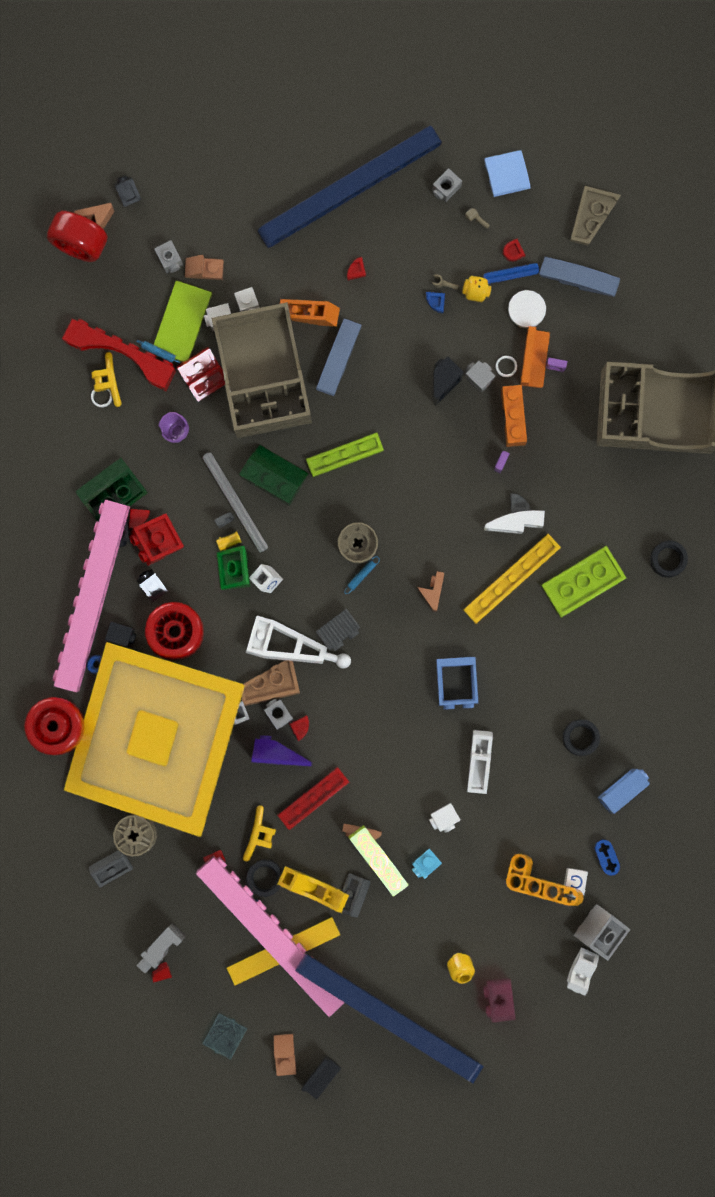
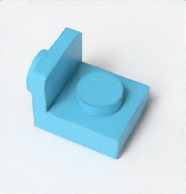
[412,849,442,879]

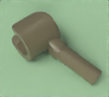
[465,208,490,229]
[432,274,459,290]

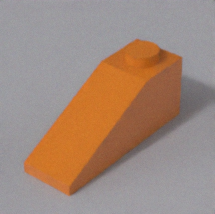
[280,299,340,327]

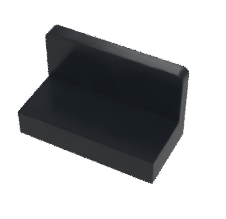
[301,1056,341,1100]

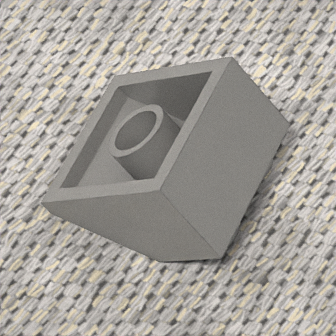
[573,904,631,961]

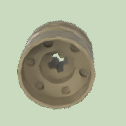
[338,523,378,563]
[113,815,157,857]

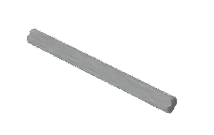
[203,452,268,553]

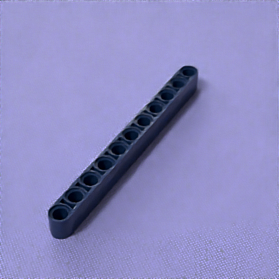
[257,126,442,248]
[295,954,484,1084]

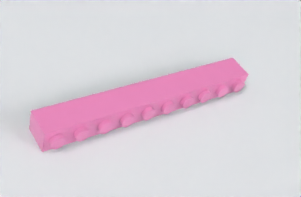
[53,500,130,692]
[196,855,344,1017]

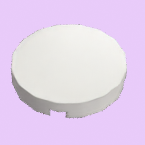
[508,290,546,329]

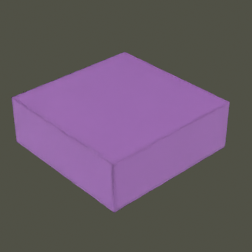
[546,358,567,372]
[494,451,510,473]

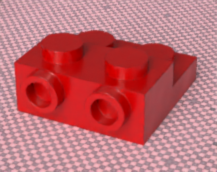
[129,513,184,566]

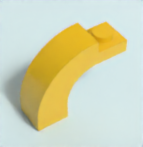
[278,866,349,913]

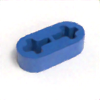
[594,840,620,876]

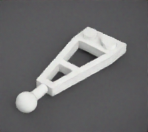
[246,616,351,669]

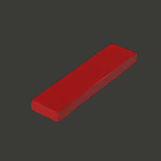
[277,767,349,830]

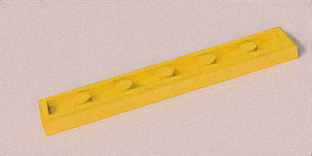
[463,534,561,624]
[227,917,341,985]

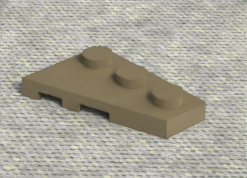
[570,186,621,246]

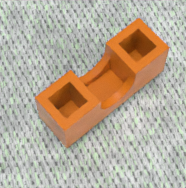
[501,385,527,447]

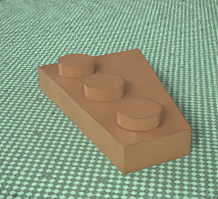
[242,660,300,706]

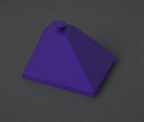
[251,735,313,766]

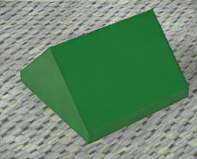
[217,546,251,590]

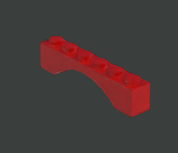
[62,319,176,391]

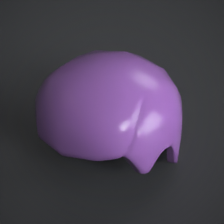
[159,412,189,443]

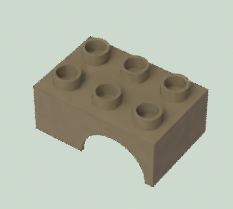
[211,302,312,438]
[597,362,715,454]

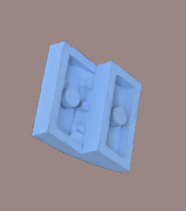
[485,150,530,197]

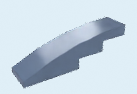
[539,257,621,297]
[316,319,362,396]

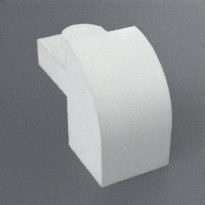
[567,948,599,995]

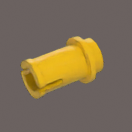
[216,531,242,551]

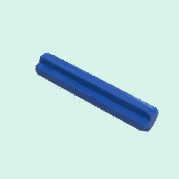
[483,263,539,284]

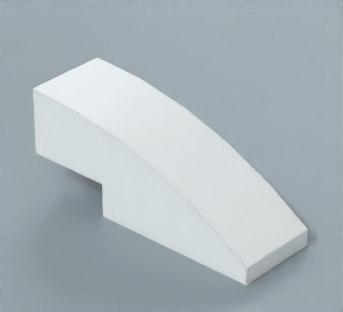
[484,510,545,534]
[467,730,493,794]

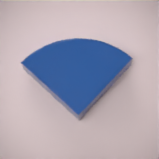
[426,292,445,313]

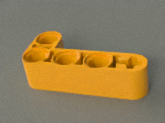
[506,854,583,906]

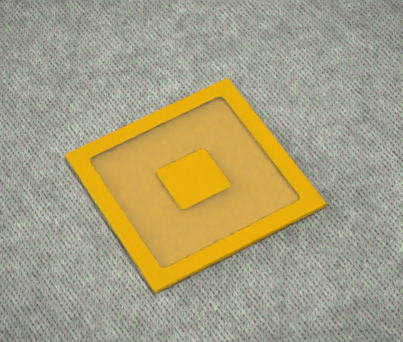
[64,642,245,837]

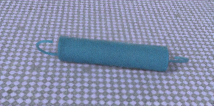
[137,340,180,363]
[344,556,380,594]

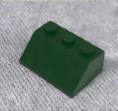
[239,445,309,506]
[75,458,148,522]

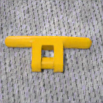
[91,352,122,407]
[243,805,276,862]

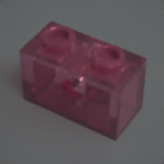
[483,978,516,1022]

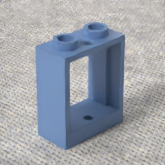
[436,657,478,709]
[597,769,650,814]

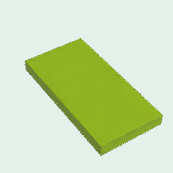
[154,281,212,362]
[541,546,626,618]

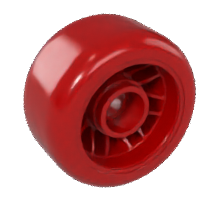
[47,211,107,262]
[145,602,204,661]
[24,697,84,755]

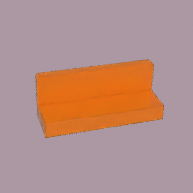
[520,326,550,388]

